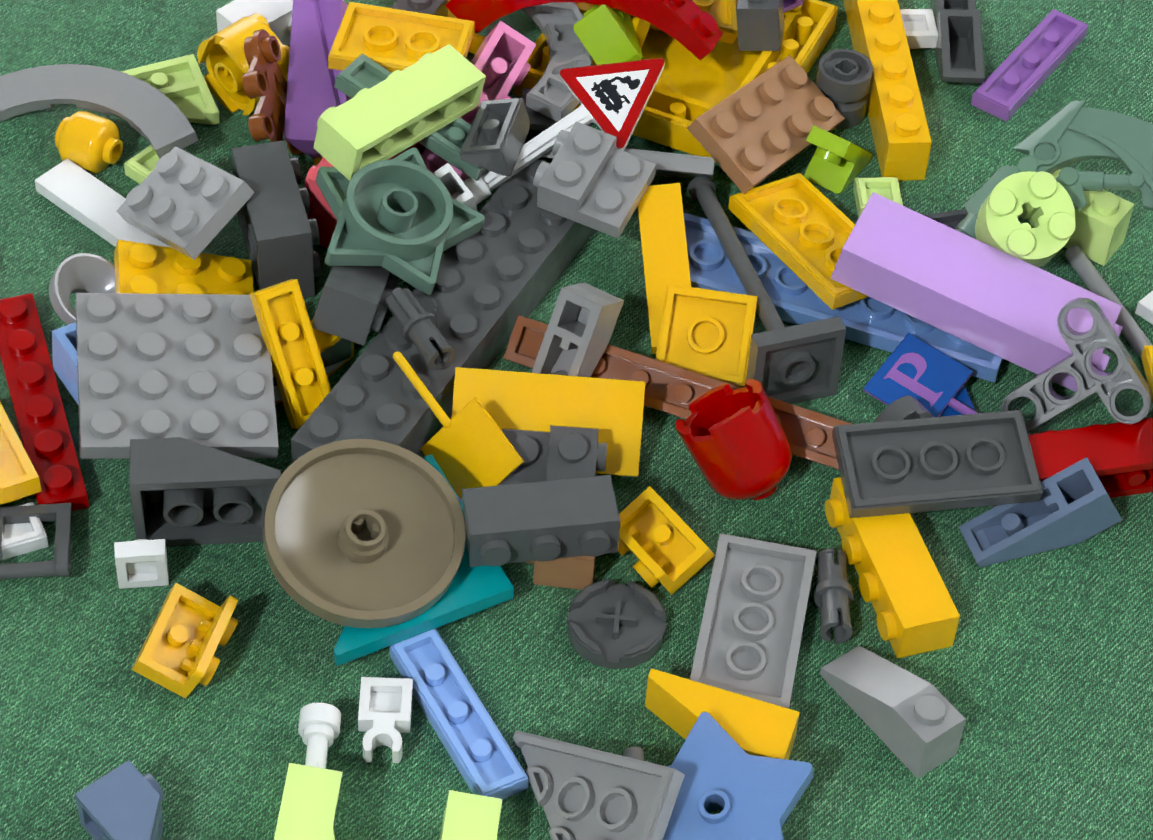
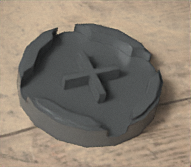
[567,580,666,669]

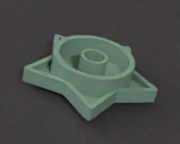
[316,147,485,295]

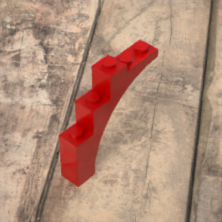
[445,0,723,61]

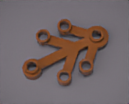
[242,29,304,185]

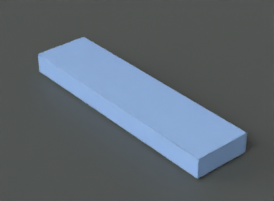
[390,628,529,800]

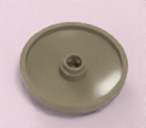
[263,439,466,628]

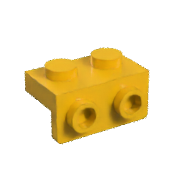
[618,486,715,595]
[131,583,239,699]

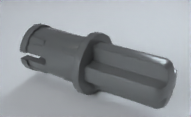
[386,287,455,370]

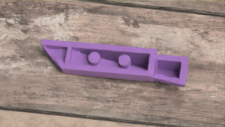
[284,0,352,159]

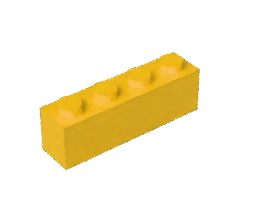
[825,477,960,659]

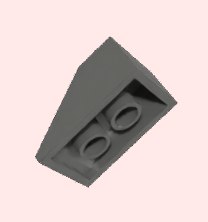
[129,437,281,546]

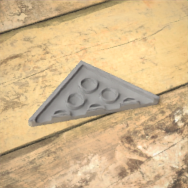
[513,730,685,840]

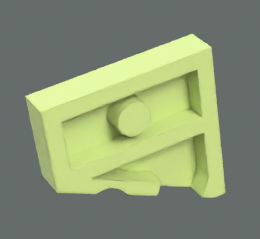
[121,54,220,125]

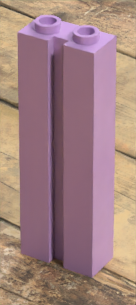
[830,192,1123,392]

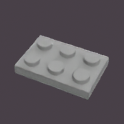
[117,146,255,260]

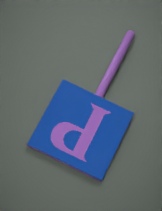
[863,332,978,417]

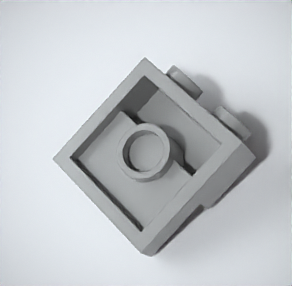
[533,121,656,239]

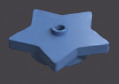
[663,712,814,840]

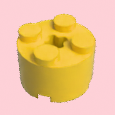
[197,13,290,115]

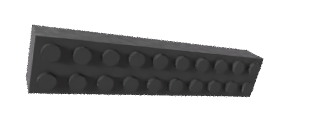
[291,159,596,463]

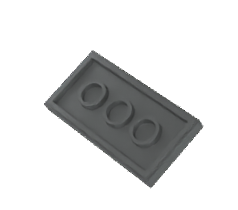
[832,410,1043,518]

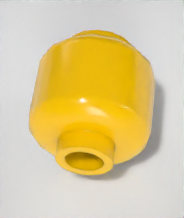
[55,111,123,174]

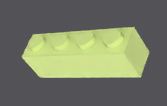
[313,44,486,181]

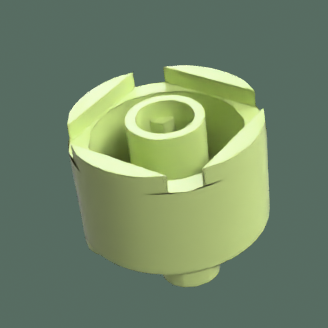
[975,171,1076,268]

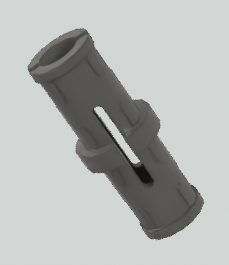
[814,548,854,644]

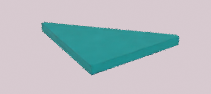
[333,454,514,666]

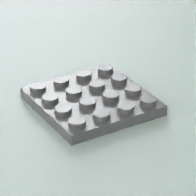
[75,293,279,459]

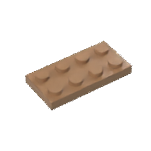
[687,55,845,194]

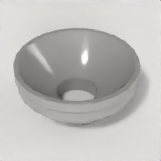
[49,253,115,325]

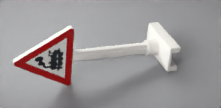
[433,58,665,212]

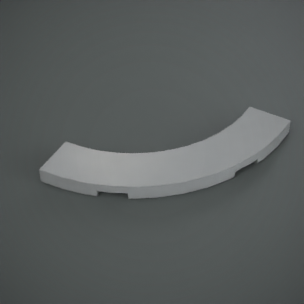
[521,2,592,122]
[0,64,199,159]

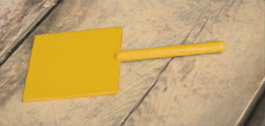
[393,351,524,499]

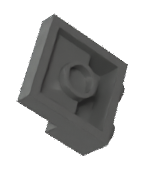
[498,425,607,486]

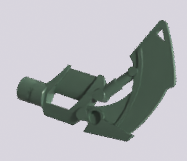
[954,101,1153,239]

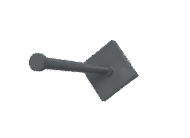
[688,176,846,404]

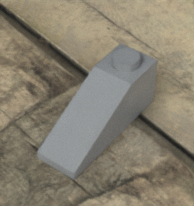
[531,282,624,377]
[819,646,966,779]

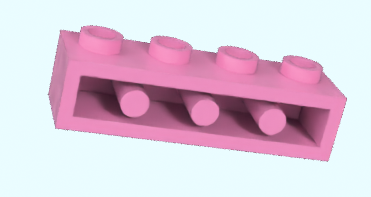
[419,21,536,181]

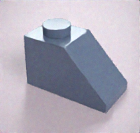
[75,760,165,840]

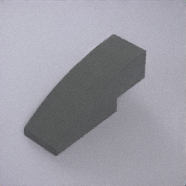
[930,0,985,83]

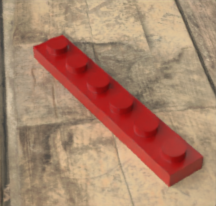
[0,293,89,511]

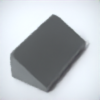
[460,98,530,176]

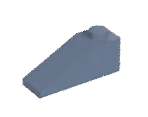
[958,457,1122,567]

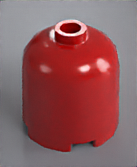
[675,379,792,500]

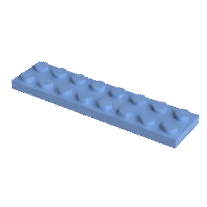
[683,212,1003,383]

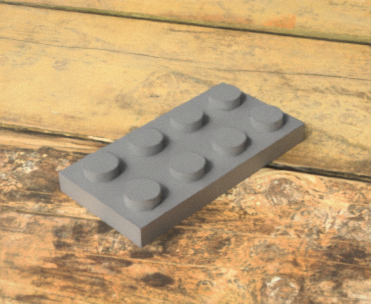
[690,533,817,709]

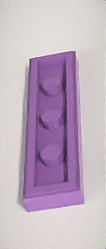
[971,9,1089,122]

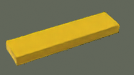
[638,183,691,354]

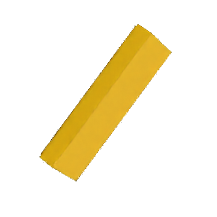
[249,279,331,429]

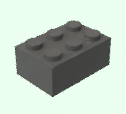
[231,140,321,298]

